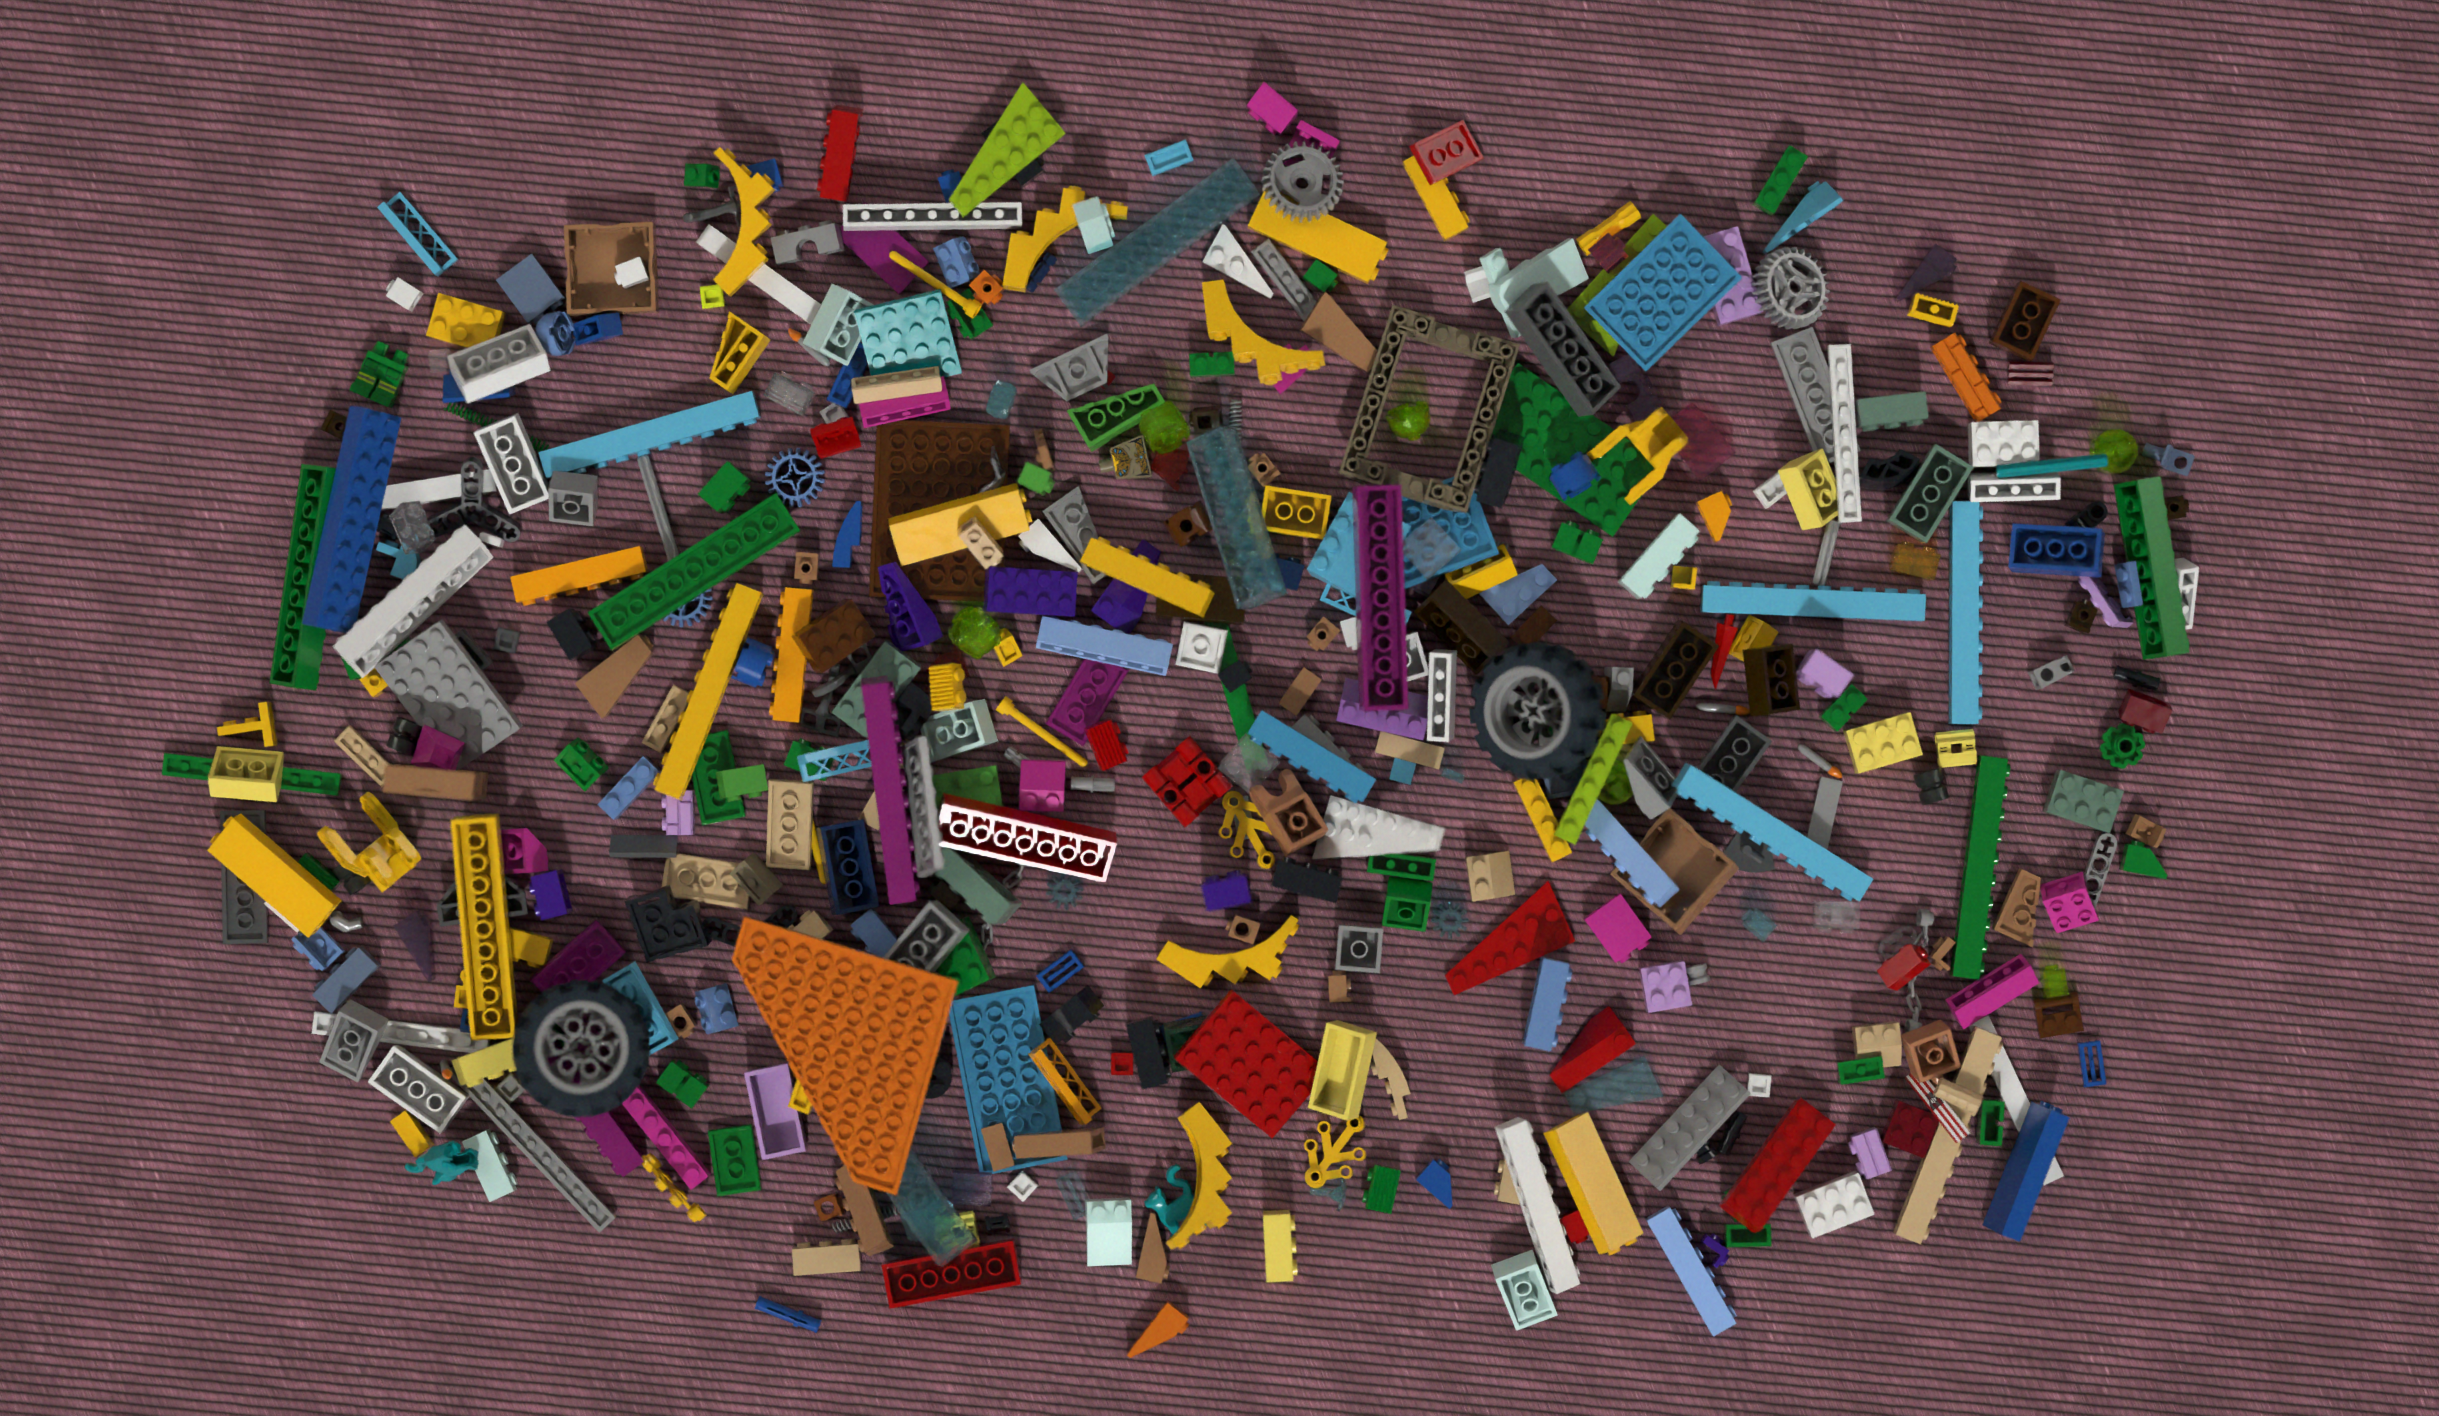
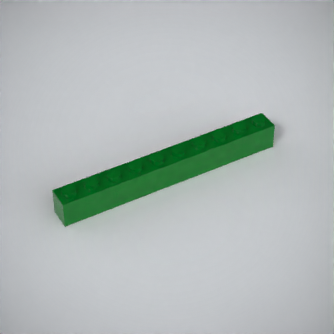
[1950,755,2011,980]

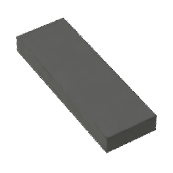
[609,835,678,858]

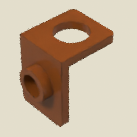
[814,1192,845,1222]

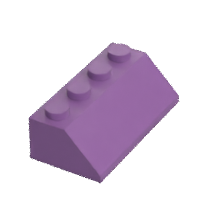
[1336,678,1428,740]

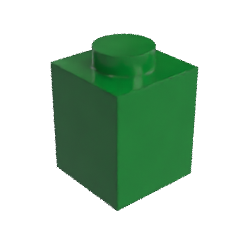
[1303,259,1338,293]

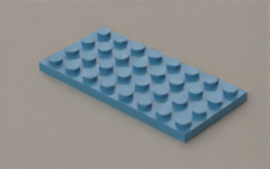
[949,985,1068,1176]

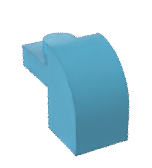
[376,539,421,579]

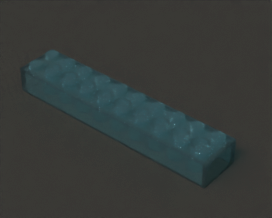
[1054,158,1260,328]

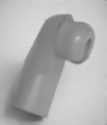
[330,911,363,932]

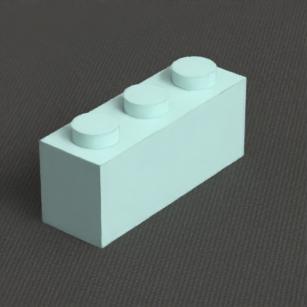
[1073,197,1115,254]
[462,1129,518,1202]

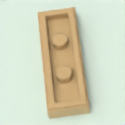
[641,684,689,753]
[334,725,391,787]
[1375,731,1445,769]

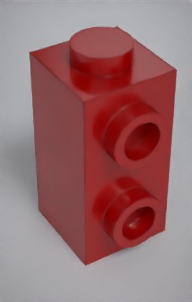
[1877,944,1931,991]

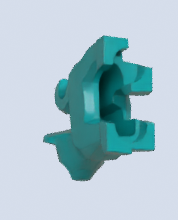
[405,1141,479,1185]
[1144,1165,1207,1239]

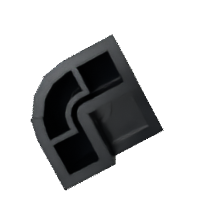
[893,682,931,742]

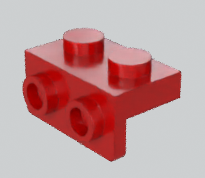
[810,417,862,459]

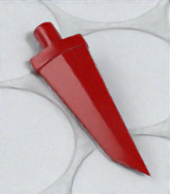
[1711,613,1738,690]

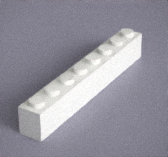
[843,202,1022,231]
[1495,1117,1580,1294]

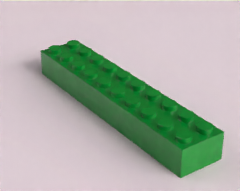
[269,464,336,691]

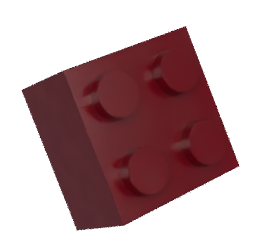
[1880,1099,1939,1158]

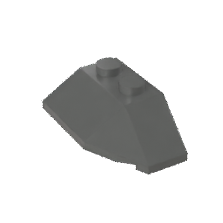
[437,876,528,927]

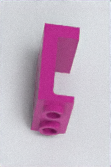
[1583,893,1651,963]

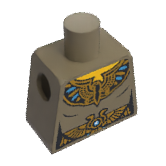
[1098,435,1152,480]

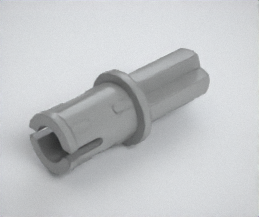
[1071,775,1115,793]

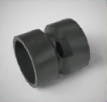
[386,717,422,756]
[1913,767,1950,805]
[332,854,372,896]

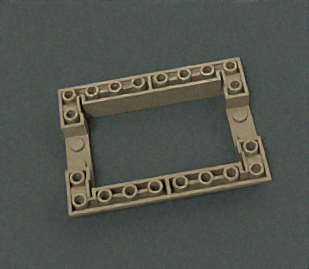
[1339,305,1520,513]

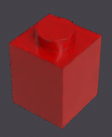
[1558,1208,1589,1244]

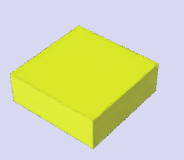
[700,284,725,309]

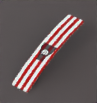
[1905,1073,1970,1143]

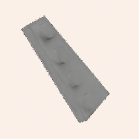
[1042,486,1106,584]

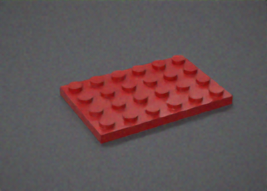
[1174,989,1318,1138]

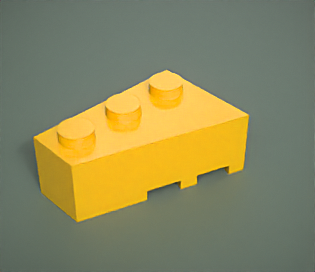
[709,311,771,394]

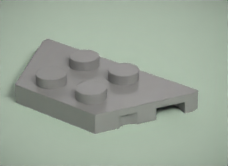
[1030,334,1108,402]

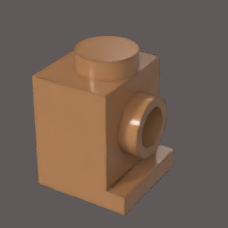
[1247,452,1281,488]
[794,552,820,585]
[1306,616,1340,651]
[1328,970,1352,1002]

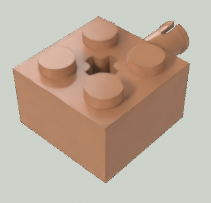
[1901,1019,1961,1088]

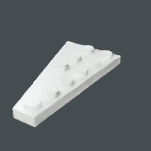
[1312,795,1445,860]

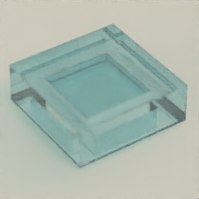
[1441,768,1465,784]

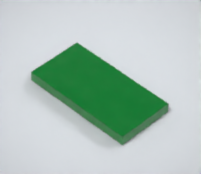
[692,730,746,826]

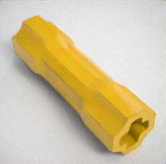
[1576,201,1641,256]

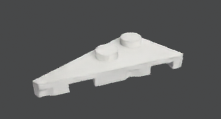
[1203,224,1273,299]

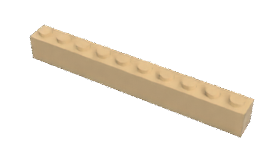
[1893,1026,2003,1244]

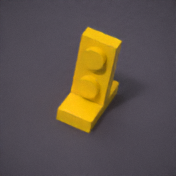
[217,702,278,747]

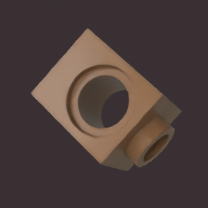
[1225,914,1260,944]
[665,1003,697,1039]

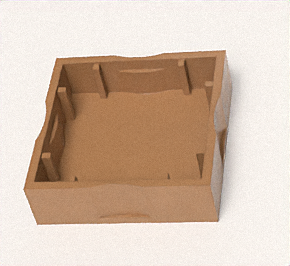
[564,222,659,316]
[383,764,488,800]
[1610,808,1739,935]

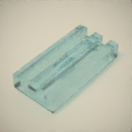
[1056,1170,1089,1220]

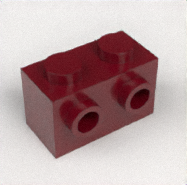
[2118,689,2173,734]

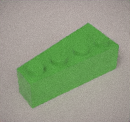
[1067,383,1168,452]

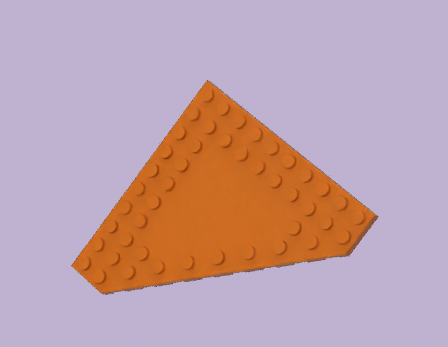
[732,916,959,1195]

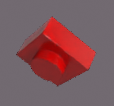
[1111,1052,1133,1075]

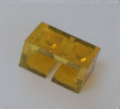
[1889,541,1941,581]

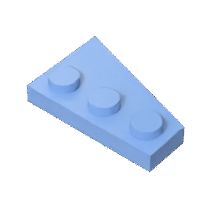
[1478,564,1557,625]

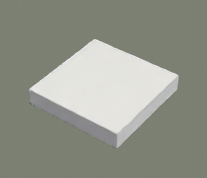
[1175,621,1228,674]

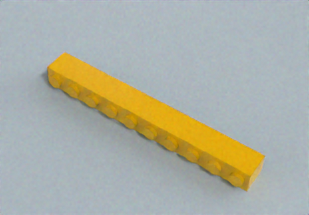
[653,583,763,801]

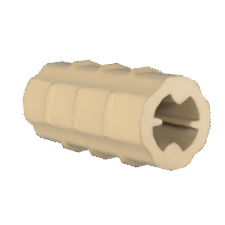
[1933,1078,1983,1113]

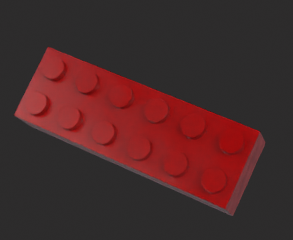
[1719,1098,1836,1233]
[881,1238,1022,1309]

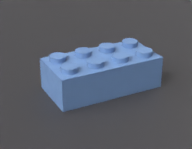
[1522,957,1573,1051]

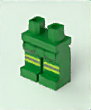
[349,341,409,408]

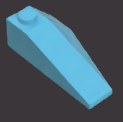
[1762,181,1843,255]

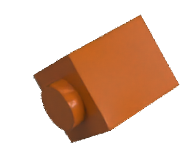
[1127,1300,1189,1358]

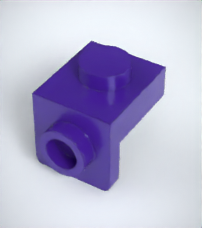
[1701,1233,1729,1269]

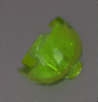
[1385,401,1431,441]

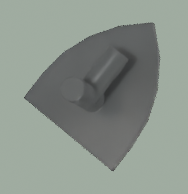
[1723,831,1774,873]

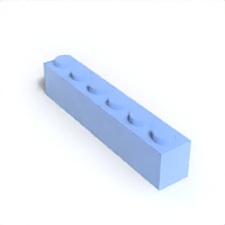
[1036,615,1173,676]
[1585,799,1680,907]
[1645,1206,1737,1337]

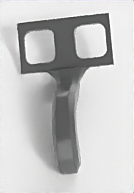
[683,186,741,226]
[977,446,1005,494]
[812,643,872,697]
[800,663,841,737]

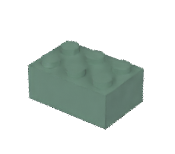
[1854,391,1929,432]
[2042,769,2124,833]

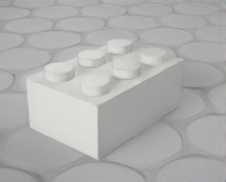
[1968,420,2040,468]
[1793,1171,1875,1238]

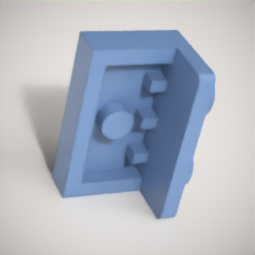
[933,236,980,289]
[2115,561,2143,608]
[291,926,345,971]
[695,983,738,1034]

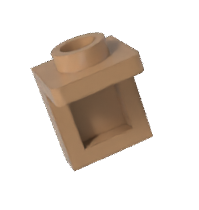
[2126,814,2166,848]
[1929,936,1956,971]

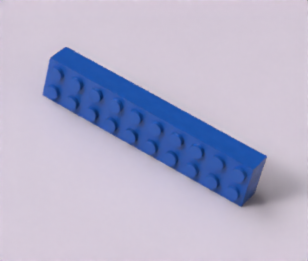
[302,406,402,634]

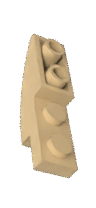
[1370,1038,1411,1120]

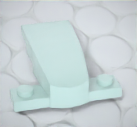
[1479,238,1589,338]

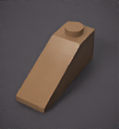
[1136,1211,1170,1284]

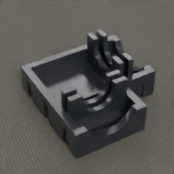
[624,885,712,963]

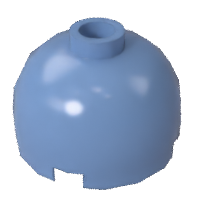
[534,311,575,356]

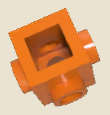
[969,270,1004,306]

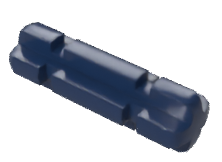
[1026,252,1057,293]

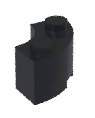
[1859,449,1920,490]
[1039,985,1104,1045]

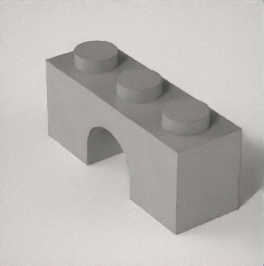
[771,220,845,265]

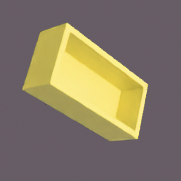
[1308,1020,1377,1120]

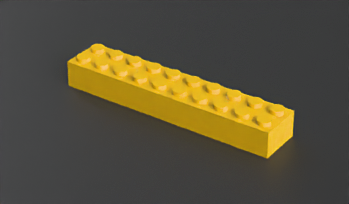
[451,813,518,1041]

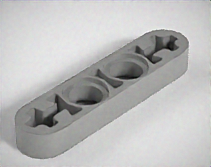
[2084,833,2117,908]

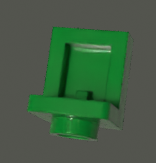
[684,164,720,188]

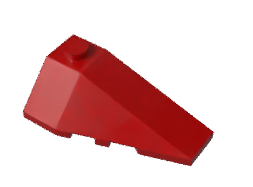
[1549,1006,1636,1093]

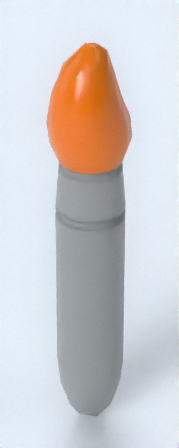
[788,328,830,366]
[1696,703,1750,716]
[1797,744,1842,779]
[440,1059,452,1079]

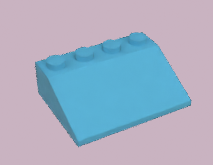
[1307,492,1411,598]

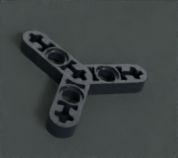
[424,457,522,542]
[702,905,798,947]

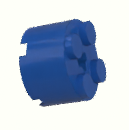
[1549,451,1601,501]
[731,637,775,688]

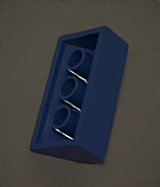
[816,819,880,915]

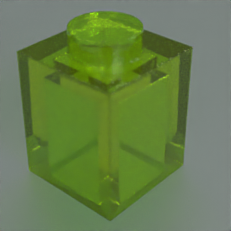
[2039,964,2069,998]

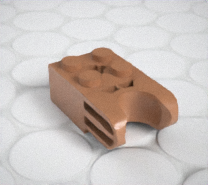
[1249,769,1329,857]

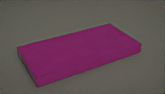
[840,201,930,295]
[1045,659,1129,746]
[530,920,626,992]

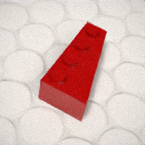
[817,104,864,202]

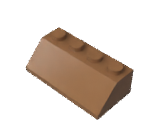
[835,1165,894,1257]

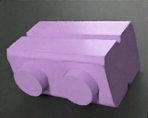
[662,790,695,835]
[1848,1127,1892,1179]

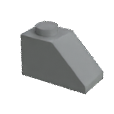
[1603,667,1634,712]

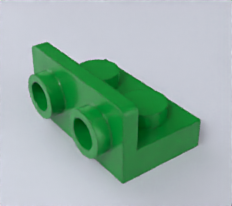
[946,288,993,340]
[554,737,609,792]

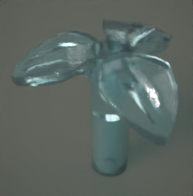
[1310,1178,1347,1212]

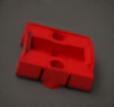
[1141,736,1233,828]

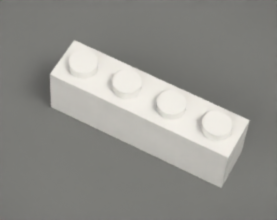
[1967,472,2061,502]
[1427,649,1457,742]

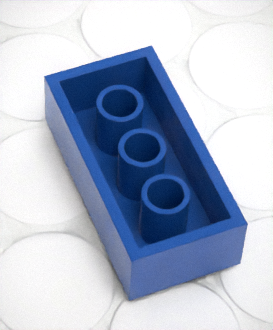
[2008,523,2105,577]

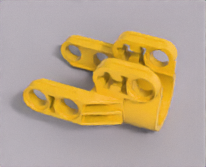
[1587,407,1689,505]
[317,792,421,892]

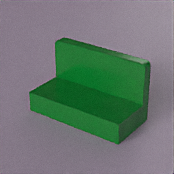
[1837,1055,1885,1085]

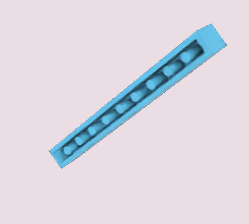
[538,391,761,479]
[1949,501,1983,724]
[1700,581,1926,621]
[1672,763,1873,902]

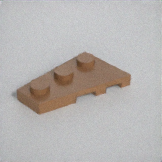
[1034,428,1055,472]
[1992,868,2041,947]

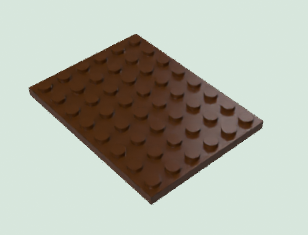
[869,420,1010,602]

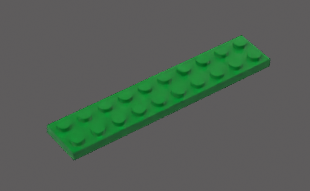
[587,493,800,651]

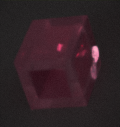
[1588,233,1628,274]

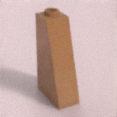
[1299,292,1378,373]
[575,635,654,719]
[1012,1127,1106,1159]

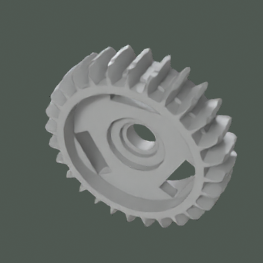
[1261,141,1344,223]
[1752,247,1830,329]

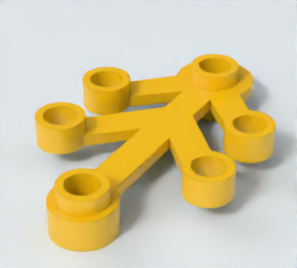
[1218,791,1275,869]
[1304,1115,1366,1188]
[641,1153,706,1222]

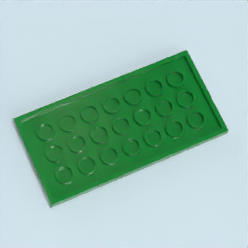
[1467,363,1655,537]

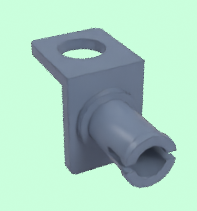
[2142,443,2195,476]

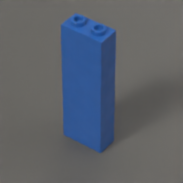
[1982,1101,2070,1242]

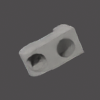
[2027,655,2075,690]

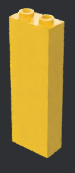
[1248,191,1389,284]
[888,483,1032,566]
[207,814,342,938]
[1543,1112,1643,1255]

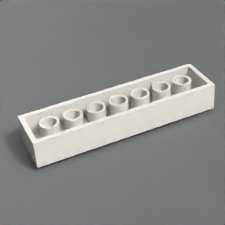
[333,525,493,678]

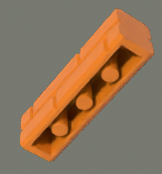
[1930,333,2001,422]

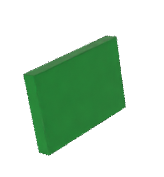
[708,1124,762,1197]

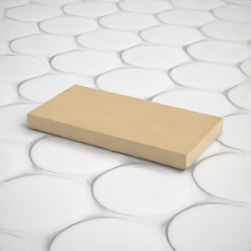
[766,779,814,870]
[661,853,750,910]

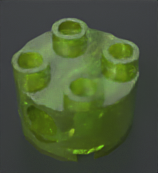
[1139,401,1191,454]
[2089,429,2138,474]
[948,606,1002,659]
[1598,760,1633,804]

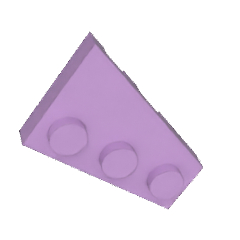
[2078,576,2134,628]

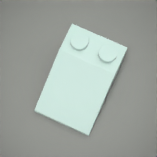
[920,699,998,763]
[1085,1197,1132,1266]
[1491,1249,1558,1331]

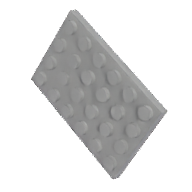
[374,619,523,771]

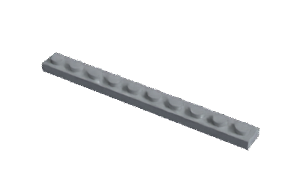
[450,1066,616,1233]

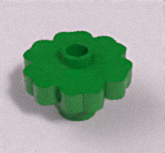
[2099,723,2145,769]

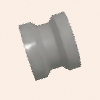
[1686,963,1710,986]

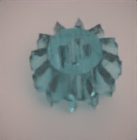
[986,381,1017,419]
[1046,873,1084,910]
[1431,901,1469,939]

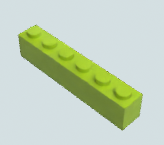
[1553,714,1633,845]

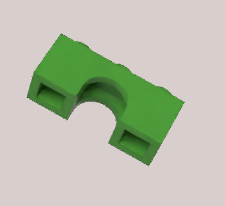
[1018,462,1055,496]

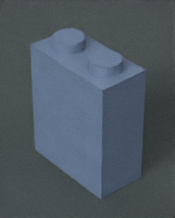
[496,253,566,325]

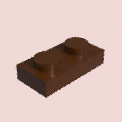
[1510,605,1557,645]

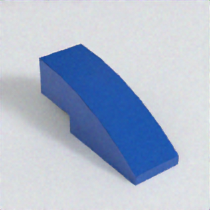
[832,501,863,568]

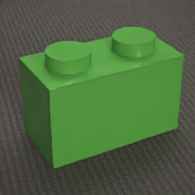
[716,764,768,802]

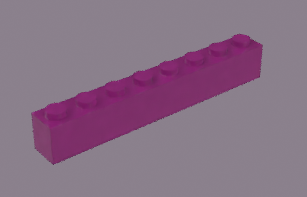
[546,1039,643,1177]

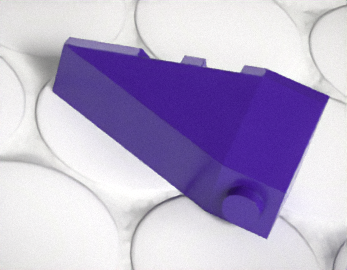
[1091,539,1161,634]
[878,562,943,651]

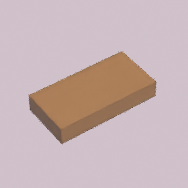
[1279,667,1322,716]
[981,1122,1015,1172]

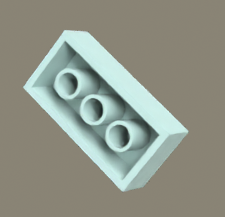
[1617,513,1699,599]

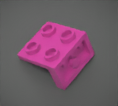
[1283,120,1340,166]
[2040,872,2099,933]

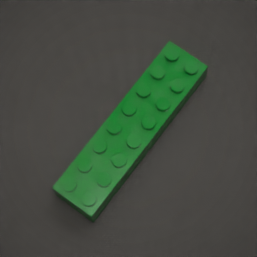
[2114,476,2190,660]

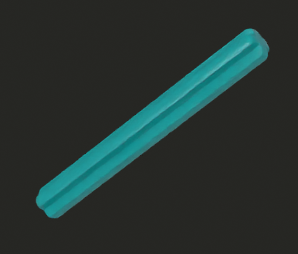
[1996,453,2108,478]

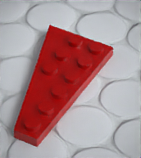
[1445,881,1575,995]

